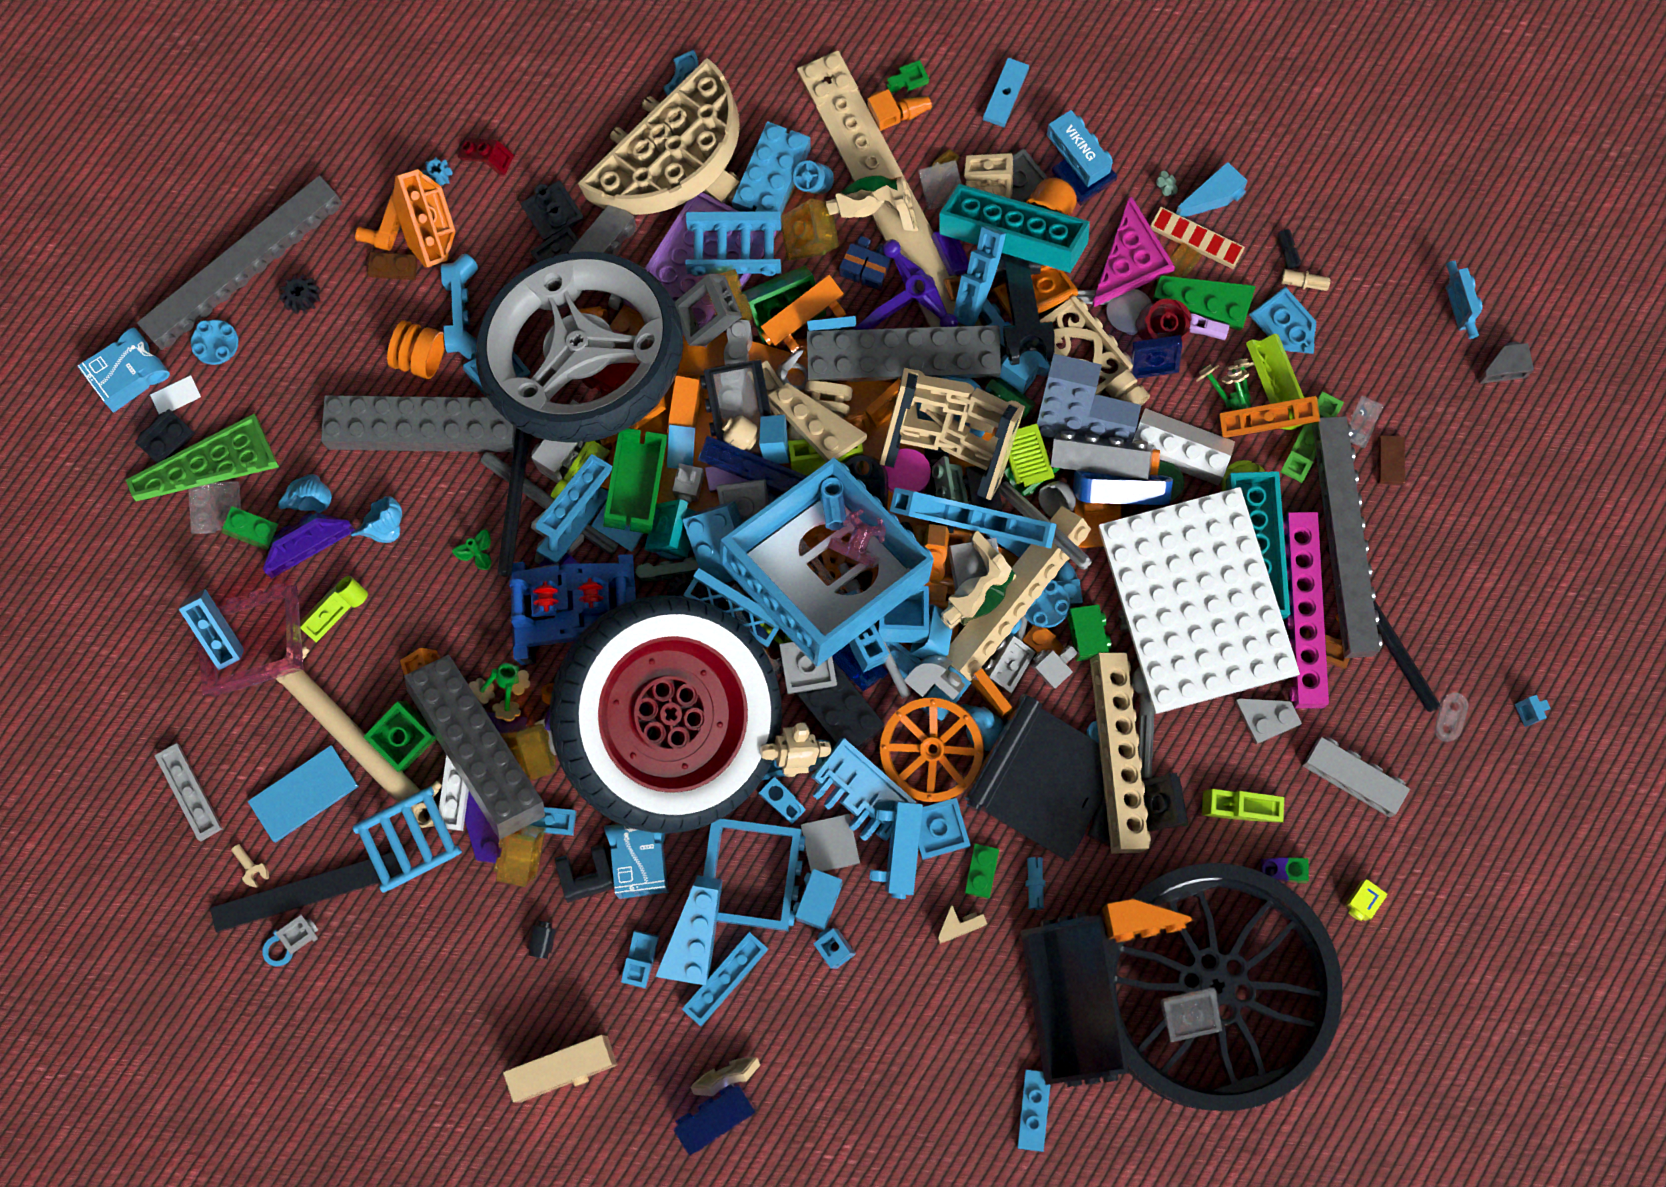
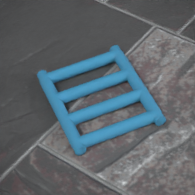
[352,786,462,893]

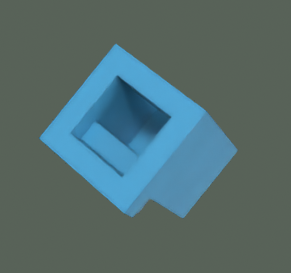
[813,928,856,969]

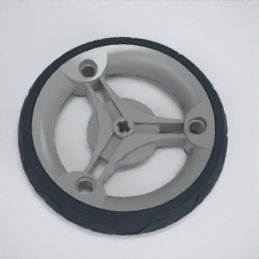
[476,251,683,443]

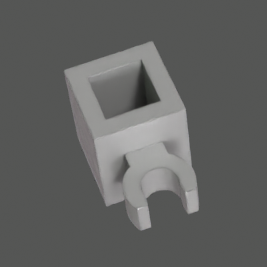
[672,463,705,503]
[1031,645,1078,689]

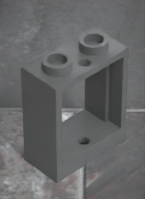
[674,274,742,347]

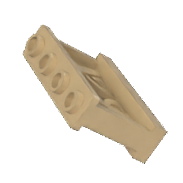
[1040,295,1133,395]

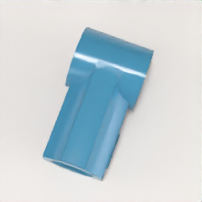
[820,477,847,531]

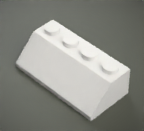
[1132,408,1235,486]

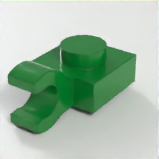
[887,60,929,93]

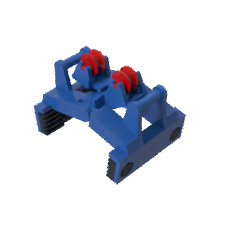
[509,555,636,665]

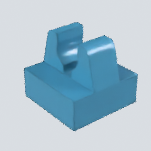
[1515,695,1551,727]

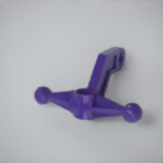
[853,239,958,330]

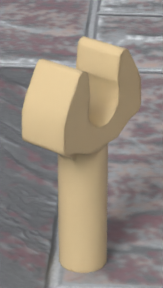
[231,844,269,888]

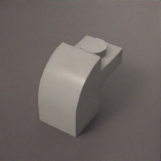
[904,655,965,699]

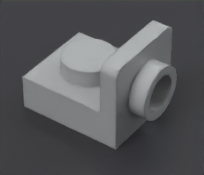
[276,915,318,954]

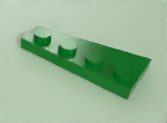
[1152,276,1256,331]

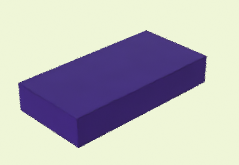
[931,231,969,277]

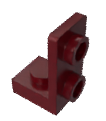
[458,138,515,175]

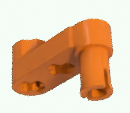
[355,189,401,251]

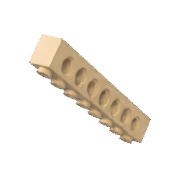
[1090,653,1151,854]

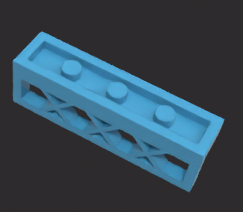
[683,568,780,648]

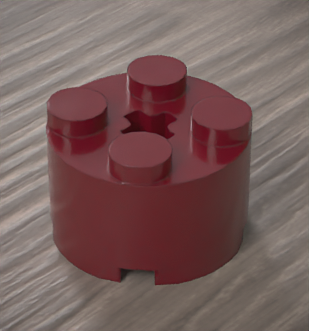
[1135,299,1191,349]

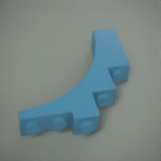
[890,487,1057,548]

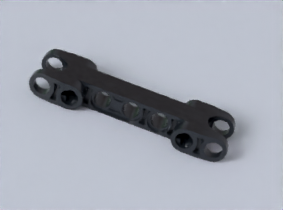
[994,253,1055,365]

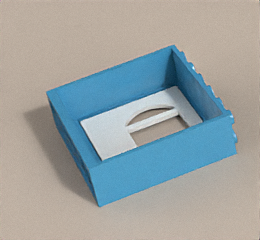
[720,457,934,667]

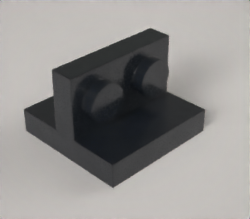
[1142,773,1189,832]

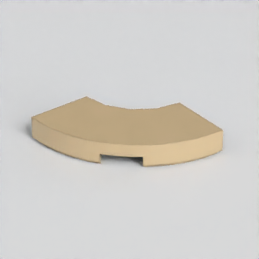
[691,1057,760,1096]

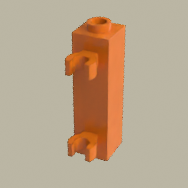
[761,275,846,353]

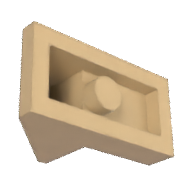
[937,905,987,944]

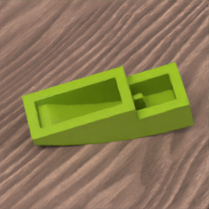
[1202,789,1284,822]

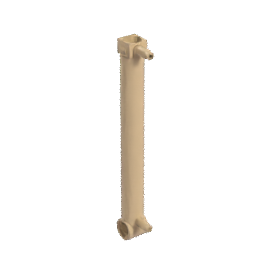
[271,646,442,828]

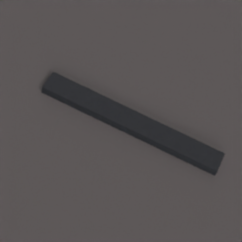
[210,850,406,933]

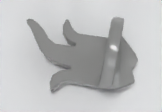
[775,350,809,391]

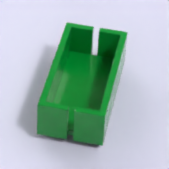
[603,428,667,534]

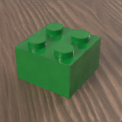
[364,701,437,772]

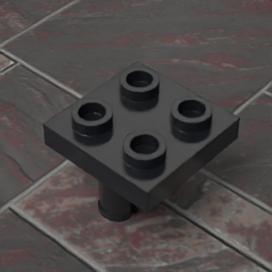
[520,180,584,242]

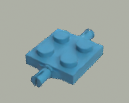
[1446,261,1482,339]

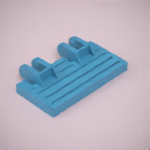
[811,738,916,841]

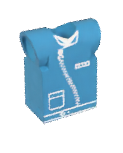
[78,328,170,413]
[604,824,669,899]

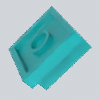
[644,499,697,558]

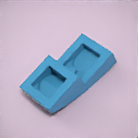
[621,930,660,988]

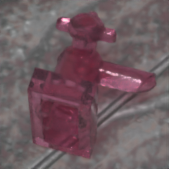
[828,509,886,568]

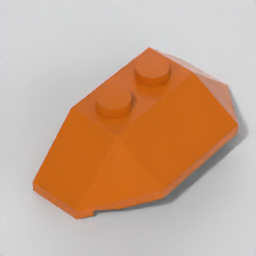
[393,169,456,267]

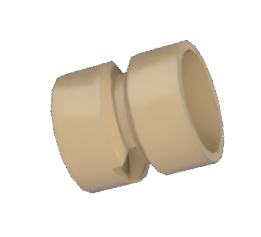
[1105,370,1150,406]

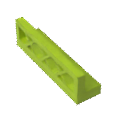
[1246,334,1304,430]

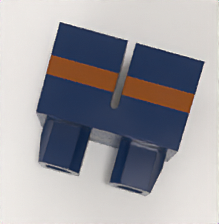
[839,236,890,291]

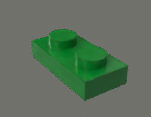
[965,844,999,899]

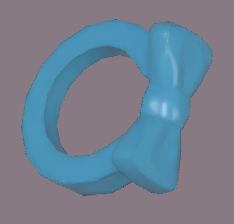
[262,929,293,966]

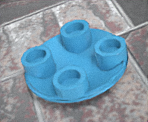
[191,320,239,365]
[1024,580,1070,628]

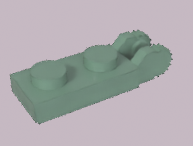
[635,557,699,583]

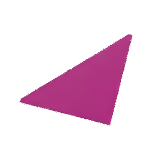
[1092,197,1175,307]

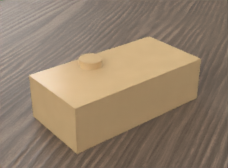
[503,1035,618,1102]

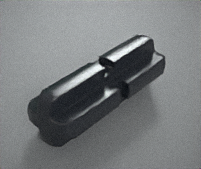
[1278,229,1301,269]

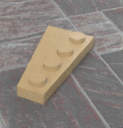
[768,383,867,462]

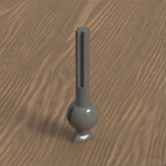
[1131,666,1154,778]

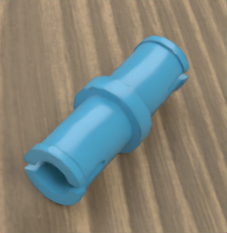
[1026,857,1046,910]

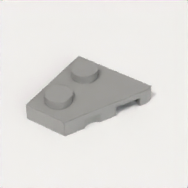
[1235,699,1302,745]

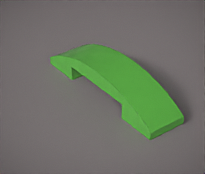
[1280,391,1344,483]

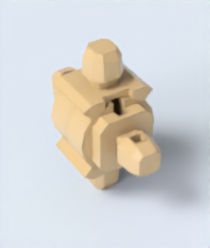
[760,723,831,777]

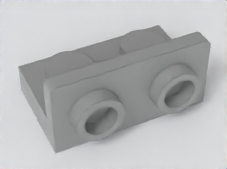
[982,636,1036,693]

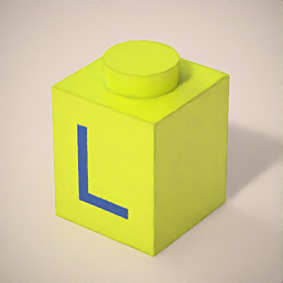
[1344,879,1388,921]

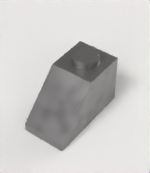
[1479,342,1534,384]

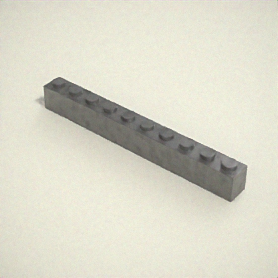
[137,175,342,350]
[1312,416,1382,658]

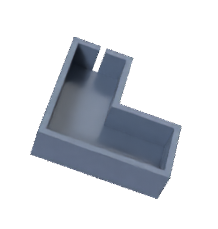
[1037,354,1141,442]

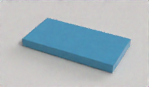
[248,745,359,843]

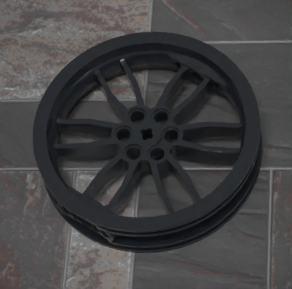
[1105,863,1343,1112]

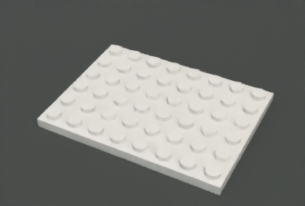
[1098,487,1300,714]

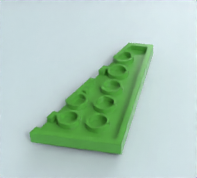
[126,414,279,501]

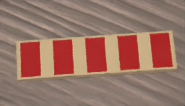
[1150,207,1245,270]

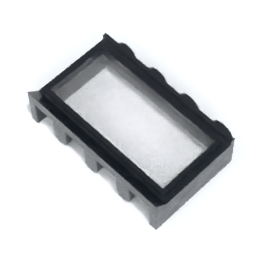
[700,358,771,465]

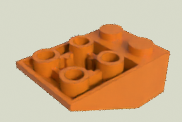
[1102,899,1192,943]

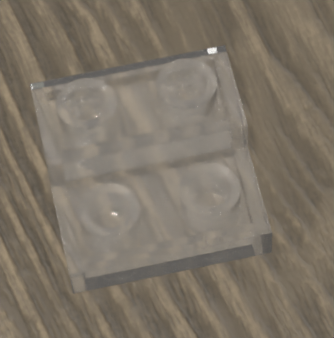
[188,481,241,534]

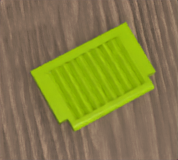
[1008,424,1055,487]

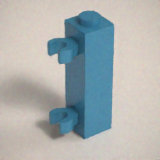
[869,801,923,899]

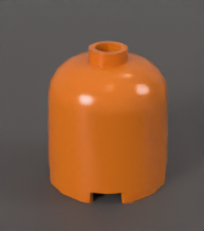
[1025,177,1077,216]

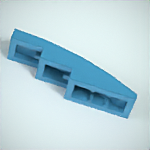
[953,226,1006,326]

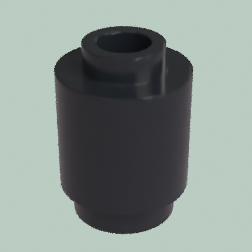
[527,921,556,959]

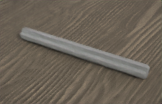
[999,482,1092,569]

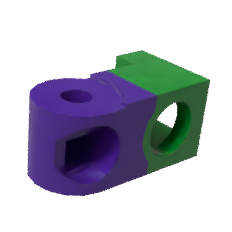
[1260,858,1309,884]

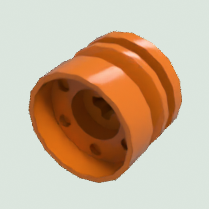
[387,320,445,379]

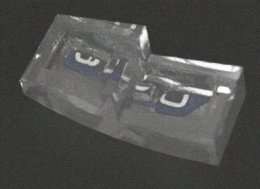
[1348,396,1384,449]

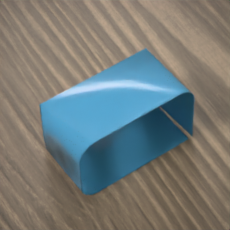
[910,604,953,659]

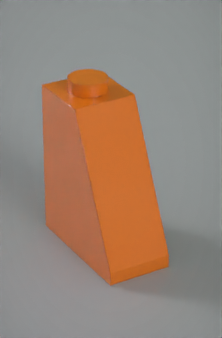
[667,372,704,433]

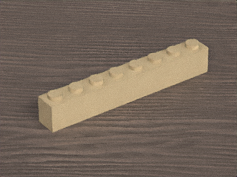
[946,506,1091,681]

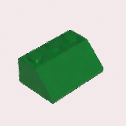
[741,265,827,343]

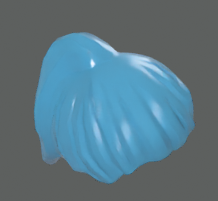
[278,474,332,513]
[350,496,402,543]
[961,704,1004,751]

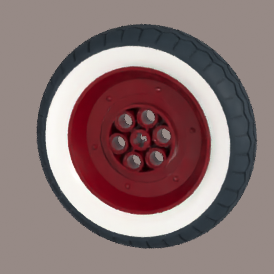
[550,595,782,833]

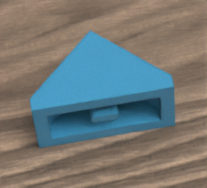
[759,414,790,465]

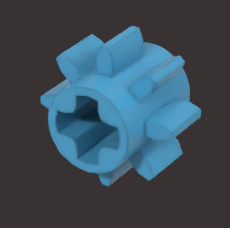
[422,157,453,186]

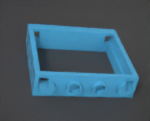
[703,819,806,931]

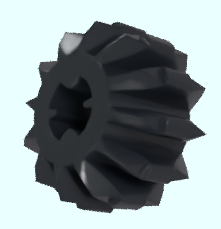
[280,274,320,315]

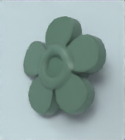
[1156,171,1178,196]

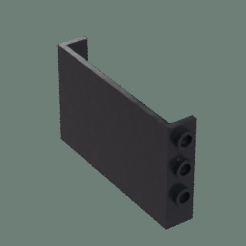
[1021,912,1129,1087]

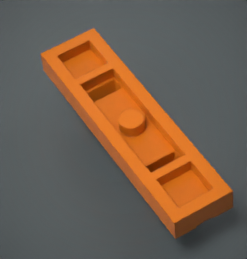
[1220,396,1320,438]

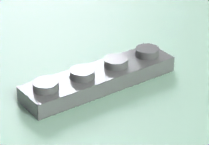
[155,743,223,841]

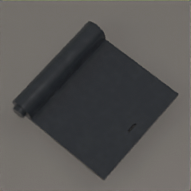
[964,694,1105,862]

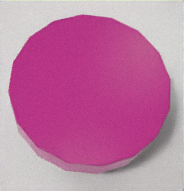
[885,448,931,494]

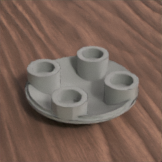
[1106,289,1152,335]

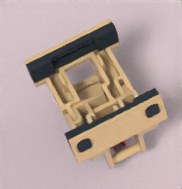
[880,368,1025,500]

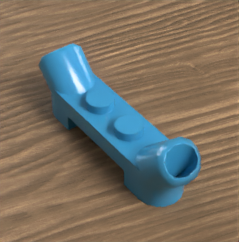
[441,254,478,359]

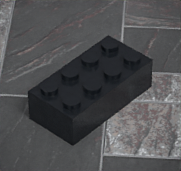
[794,660,885,750]

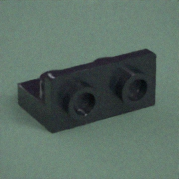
[135,409,196,463]

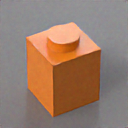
[868,89,901,131]

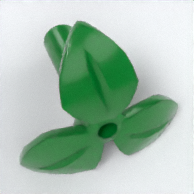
[452,529,492,570]

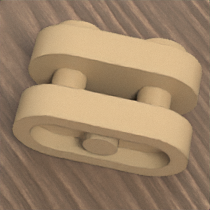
[804,381,853,418]

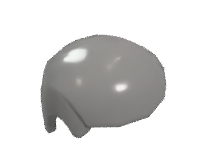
[1038,481,1076,518]

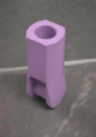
[1190,313,1230,341]

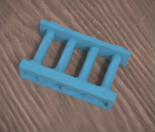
[685,211,781,276]
[536,454,612,565]

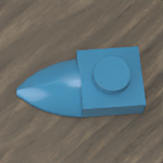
[1055,561,1083,606]

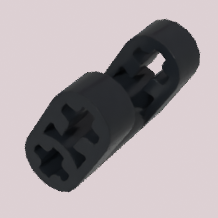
[555,843,614,903]

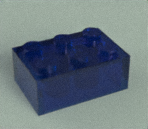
[673,1084,758,1156]

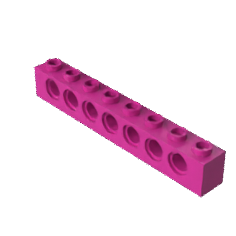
[1283,512,1329,708]

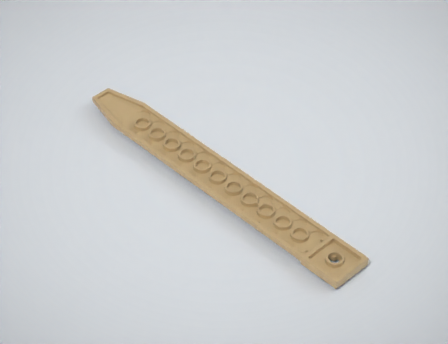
[797,51,981,328]

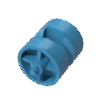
[793,160,834,195]

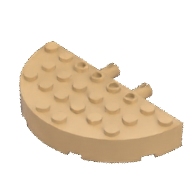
[578,58,739,215]

